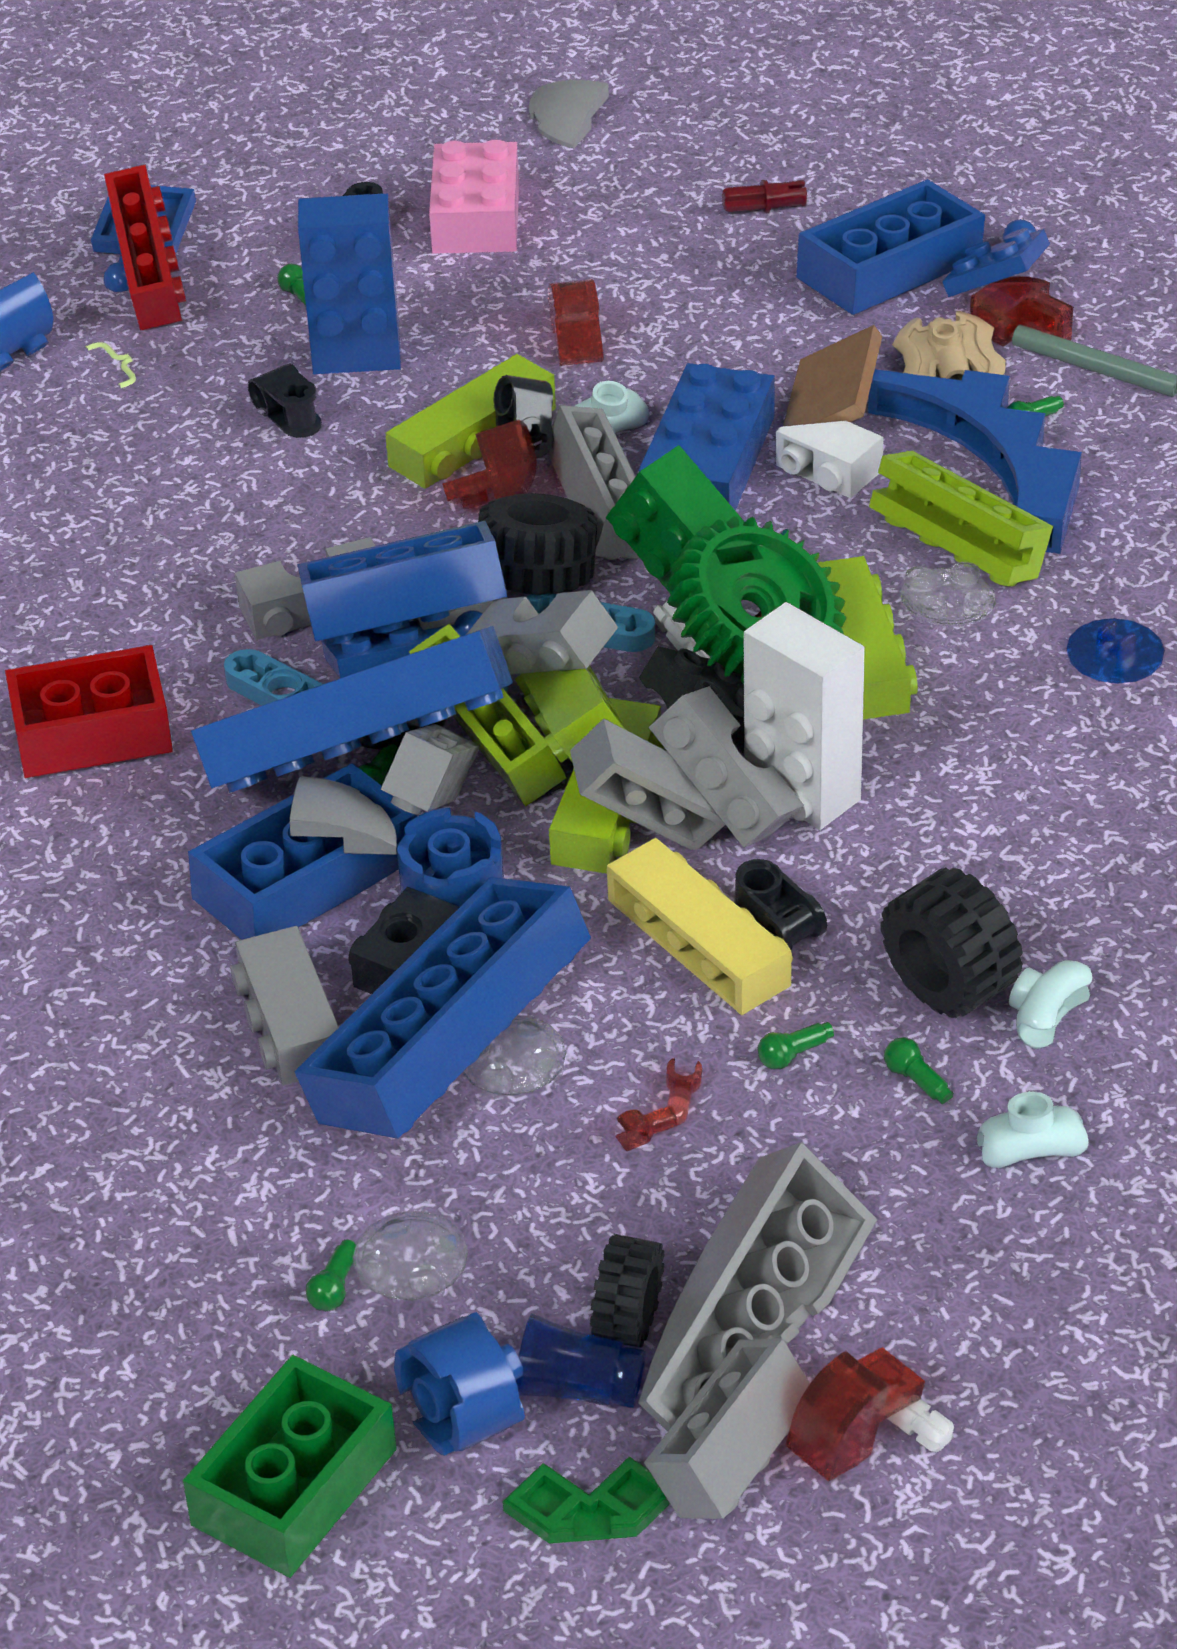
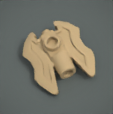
[892,311,1006,380]

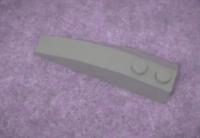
[639,1142,878,1432]

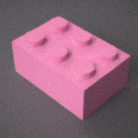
[429,140,519,254]

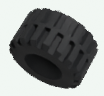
[478,493,598,595]
[880,868,1023,1018]

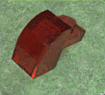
[970,276,1074,347]
[547,279,604,366]
[442,420,537,509]
[786,1347,926,1482]

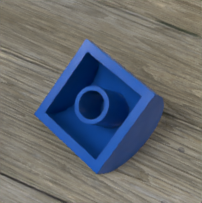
[0,272,53,371]

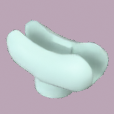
[575,381,650,433]
[1009,960,1093,1049]
[977,1092,1089,1168]

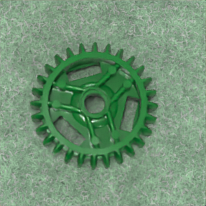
[667,516,847,685]

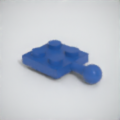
[91,185,196,292]
[942,219,1050,297]
[321,610,483,678]

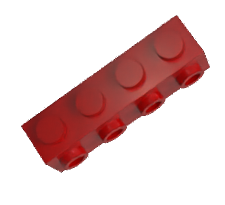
[104,164,187,331]

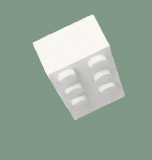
[744,602,865,830]

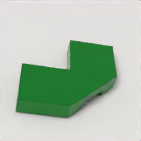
[502,1456,670,1544]

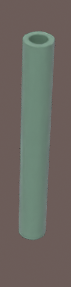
[1012,325,1177,397]

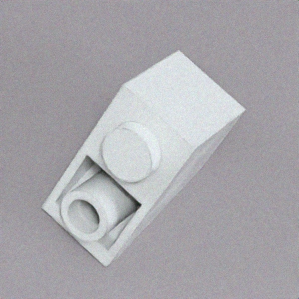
[776,421,883,498]

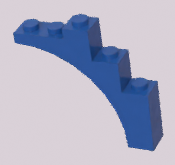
[868,369,1082,554]

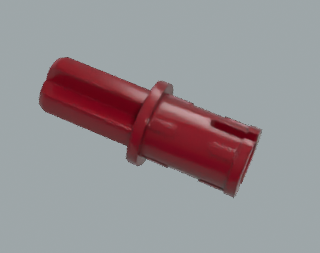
[722,180,807,213]

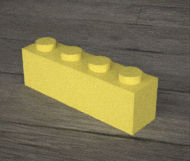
[607,838,793,1015]

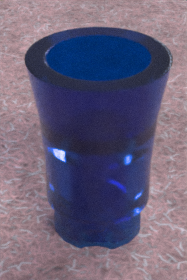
[516,1313,646,1408]

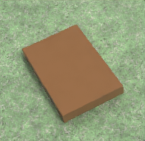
[783,325,882,427]

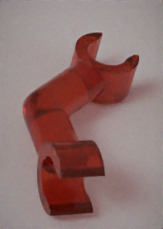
[615,1058,702,1151]

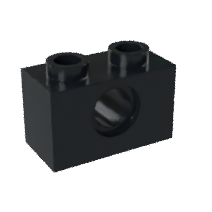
[348,886,460,994]

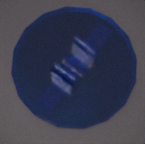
[1066,618,1165,684]

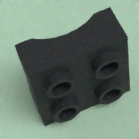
[639,646,744,753]

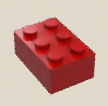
[5,645,173,778]

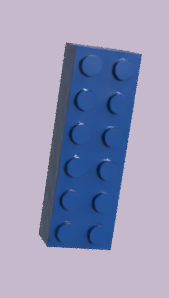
[191,626,513,793]
[294,877,591,1139]

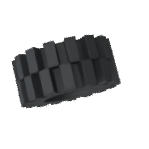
[590,1234,665,1348]

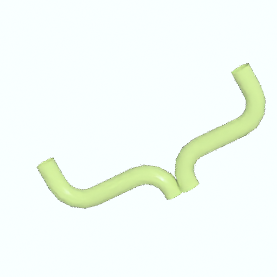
[85,342,136,388]

